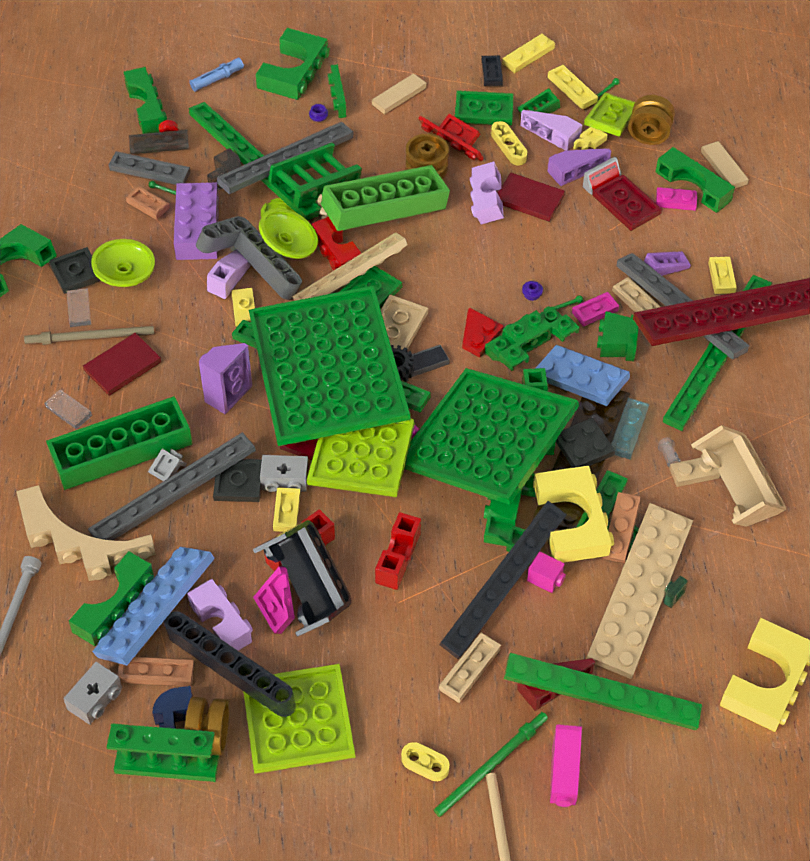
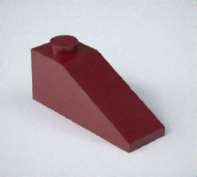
[517,658,595,711]

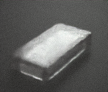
[67,288,91,327]
[44,390,92,430]

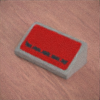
[583,157,621,195]

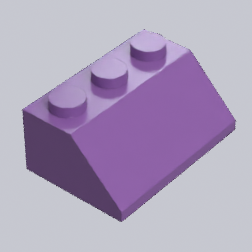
[199,343,252,414]

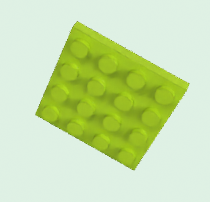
[307,419,415,497]
[244,664,355,774]

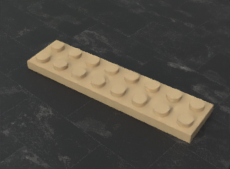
[586,503,693,679]

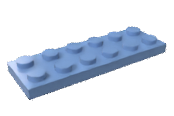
[92,547,215,666]

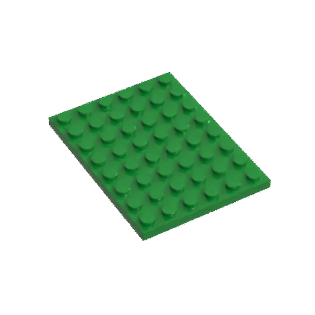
[249,286,411,446]

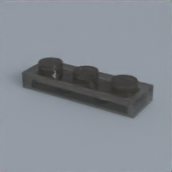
[129,130,189,154]

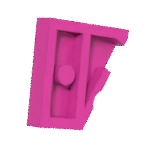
[253,567,295,634]

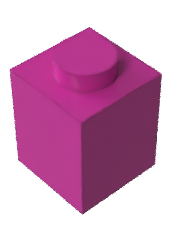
[527,551,566,593]

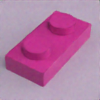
[656,187,697,211]
[572,292,619,327]

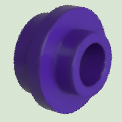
[309,104,328,122]
[522,281,543,301]

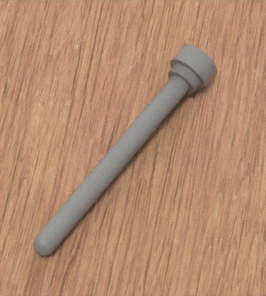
[0,556,42,656]

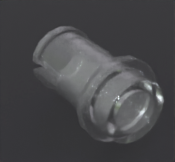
[658,438,681,467]

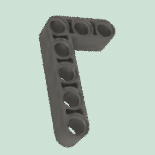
[196,216,302,300]

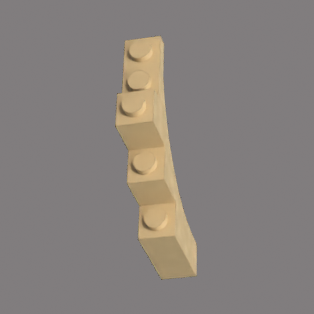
[16,485,156,581]

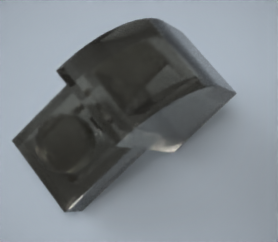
[207,148,241,190]

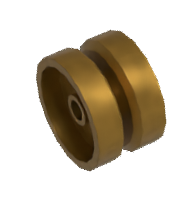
[628,95,675,145]
[405,134,449,179]
[185,696,230,756]

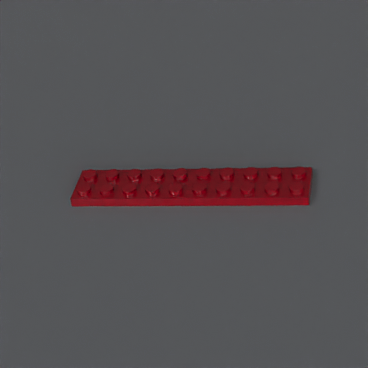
[633,278,810,346]

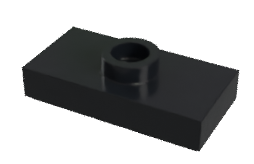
[481,55,503,86]

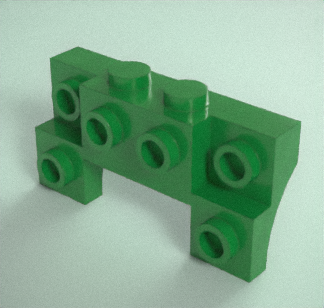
[485,306,580,371]
[484,473,536,552]

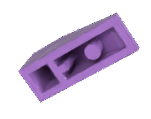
[547,149,611,186]

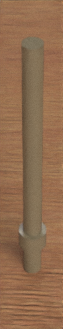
[24,326,154,345]

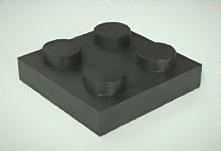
[49,247,101,294]
[556,418,615,468]
[213,459,262,502]

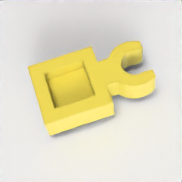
[573,127,607,150]

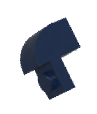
[152,686,193,729]

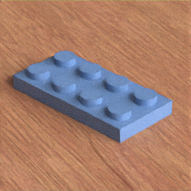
[536,345,630,406]

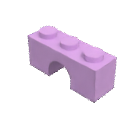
[470,162,504,224]
[187,579,253,650]

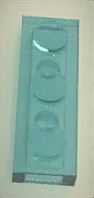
[611,398,649,460]

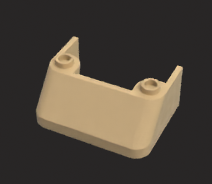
[691,425,786,527]

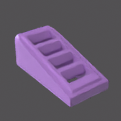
[644,251,691,276]

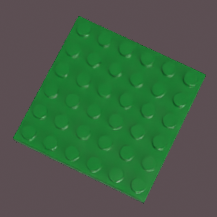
[404,368,579,505]

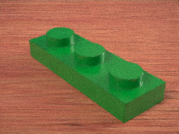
[327,64,346,118]

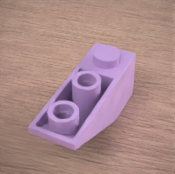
[520,110,582,151]
[207,249,251,299]

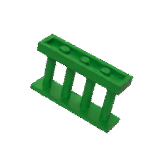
[268,143,362,208]
[107,723,219,782]

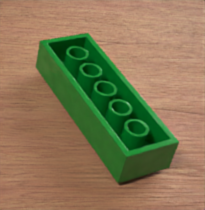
[46,396,193,490]

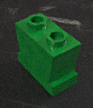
[597,311,638,362]

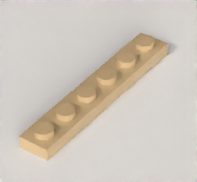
[292,233,408,301]

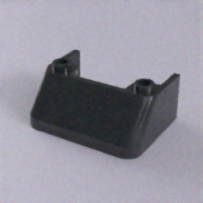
[253,520,352,637]

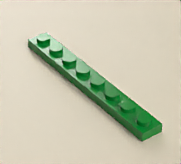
[503,653,702,731]

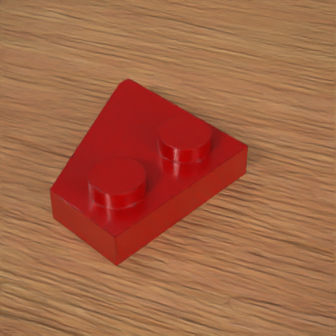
[462,308,504,358]

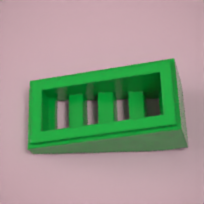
[517,88,561,114]

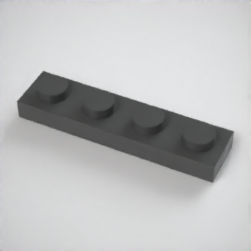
[109,151,190,185]

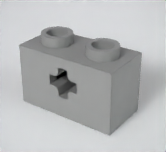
[260,455,309,492]
[63,662,122,725]

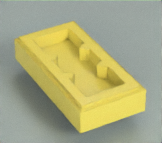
[231,288,255,326]

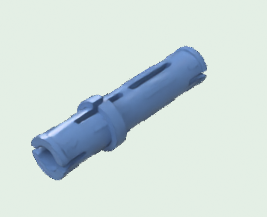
[189,57,244,92]

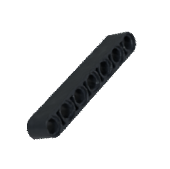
[164,611,296,717]

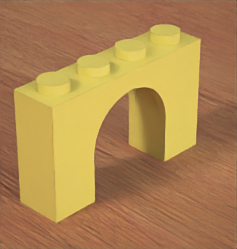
[533,466,614,563]
[720,618,810,732]

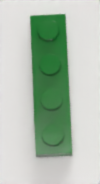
[576,470,628,528]

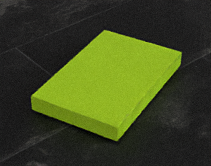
[584,93,635,137]

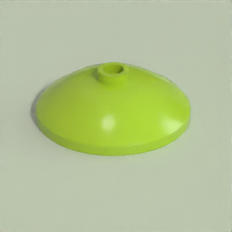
[259,208,318,259]
[91,239,155,287]

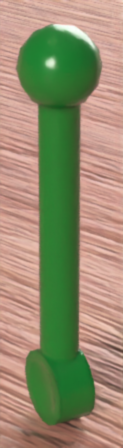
[596,78,620,102]
[148,181,176,195]
[543,295,583,311]

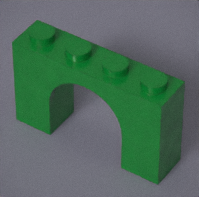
[256,28,330,100]
[0,224,57,297]

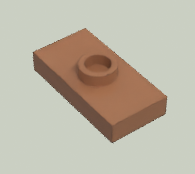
[126,186,170,220]

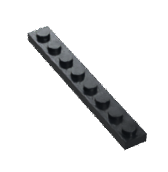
[439,501,567,659]

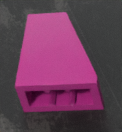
[550,724,582,807]

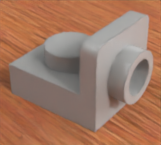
[148,449,187,481]

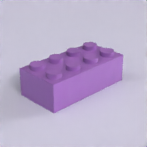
[174,182,219,260]

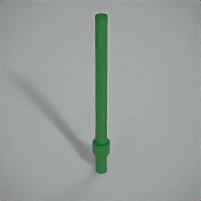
[433,712,548,817]

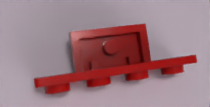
[418,114,484,162]

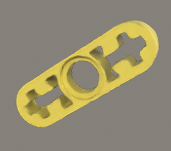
[491,121,527,165]

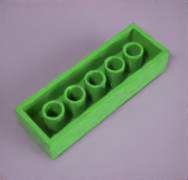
[321,165,450,231]

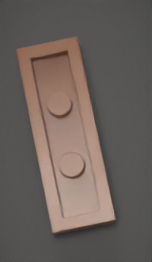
[602,492,641,563]
[117,657,195,687]

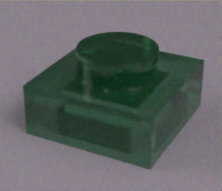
[664,575,688,608]

